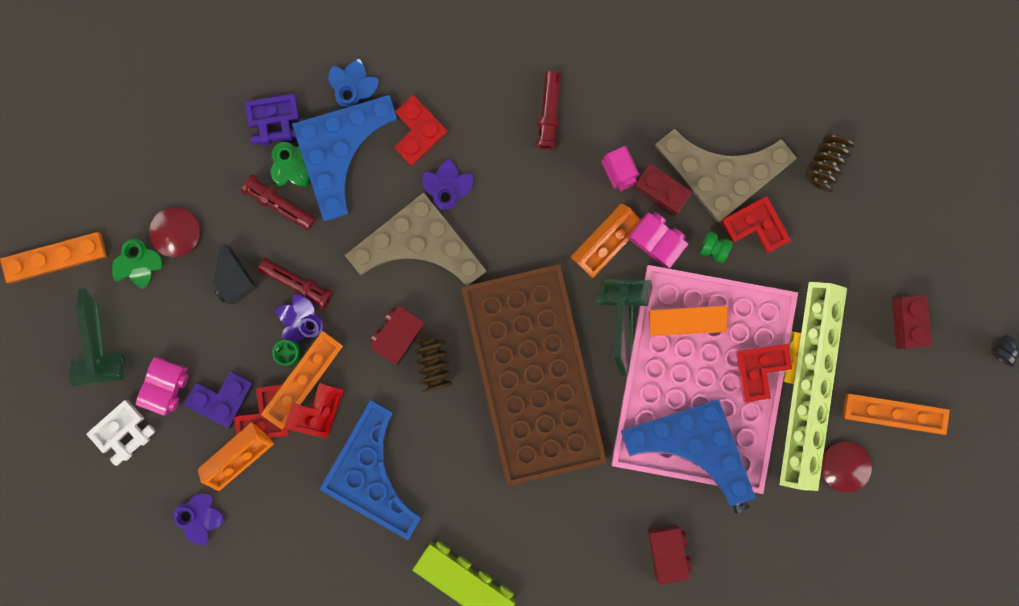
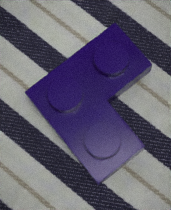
[184,371,254,428]

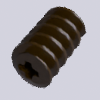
[805,134,855,192]
[413,337,453,392]

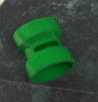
[699,231,733,264]
[272,340,302,366]

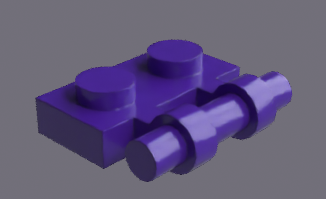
[245,94,300,146]

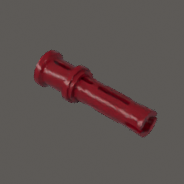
[535,71,561,150]
[241,174,316,231]
[258,258,334,310]

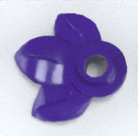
[423,160,473,210]
[275,294,323,342]
[173,494,225,545]

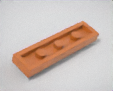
[0,232,107,284]
[260,331,343,430]
[842,393,950,435]

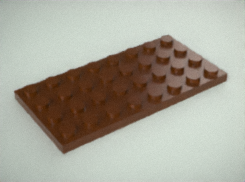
[461,264,607,486]

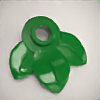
[271,142,310,187]
[112,239,162,289]

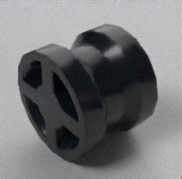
[991,335,1019,367]

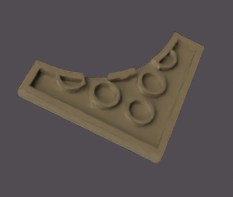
[654,129,797,223]
[345,193,487,286]

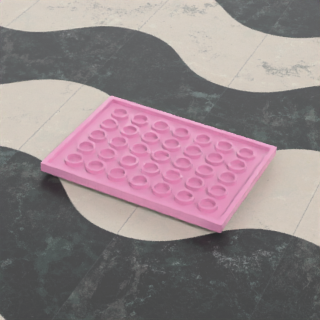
[611,265,798,494]

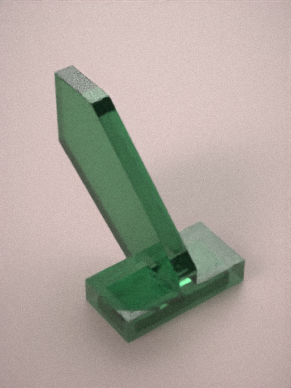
[596,280,653,376]
[69,288,125,387]

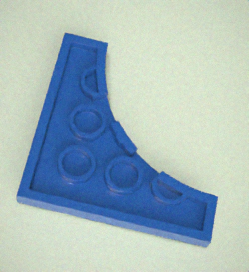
[292,95,397,222]
[621,399,756,507]
[319,400,422,540]

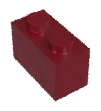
[632,164,692,217]
[892,295,932,349]
[370,306,426,365]
[647,525,693,585]

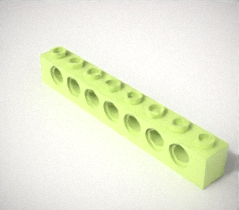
[779,282,847,491]

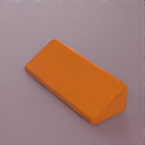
[571,204,640,278]
[648,306,728,336]
[198,423,274,491]

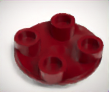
[149,207,200,257]
[821,441,872,493]

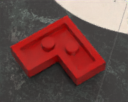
[394,95,448,167]
[721,196,791,253]
[736,344,792,403]
[284,383,344,438]
[234,385,290,438]

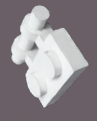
[87,400,156,466]

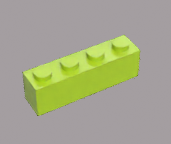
[412,541,515,606]

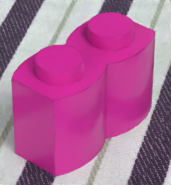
[601,146,640,192]
[627,212,688,268]
[136,356,189,416]

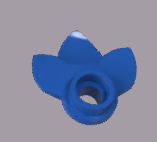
[328,59,379,108]

